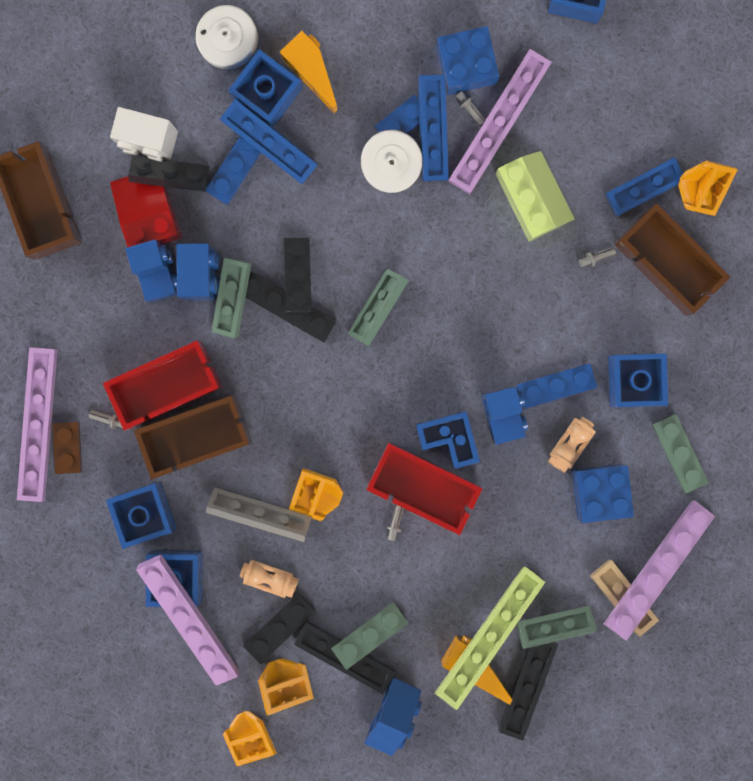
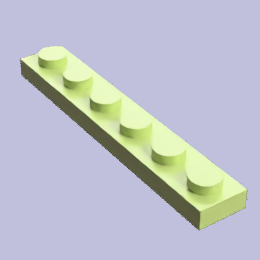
[435,567,545,710]

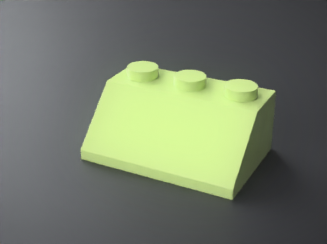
[495,151,575,242]

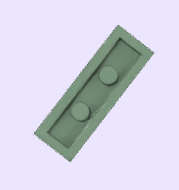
[211,257,252,338]
[347,269,408,346]
[652,414,709,494]
[331,602,408,670]
[516,606,597,649]

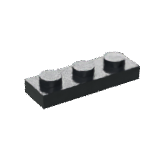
[128,156,209,192]
[283,238,312,315]
[243,592,316,665]

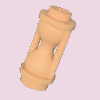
[548,417,596,473]
[240,559,299,598]

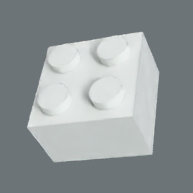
[110,107,178,162]

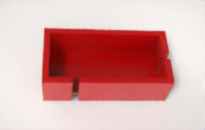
[102,340,223,431]
[366,442,483,535]

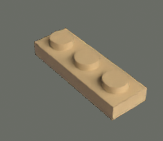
[589,560,659,637]

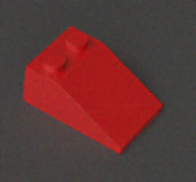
[110,176,183,247]

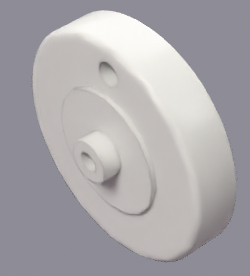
[196,5,258,69]
[361,130,423,193]

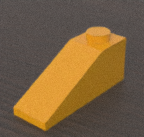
[280,31,338,113]
[441,635,512,705]

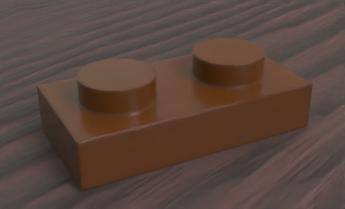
[52,422,82,474]

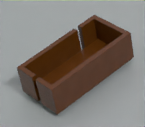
[0,141,82,260]
[614,203,731,316]
[134,395,253,480]

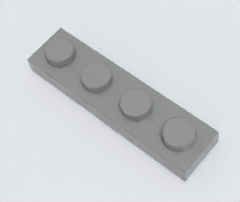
[206,488,312,542]

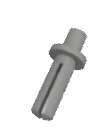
[456,91,486,125]
[579,247,616,267]
[89,410,122,429]
[386,505,404,541]

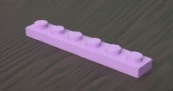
[448,49,552,195]
[17,347,58,502]
[603,501,715,641]
[136,555,239,686]

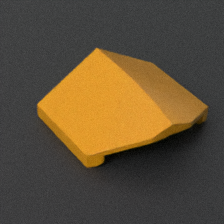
[678,160,738,216]
[289,468,343,521]
[258,658,314,715]
[223,711,277,766]

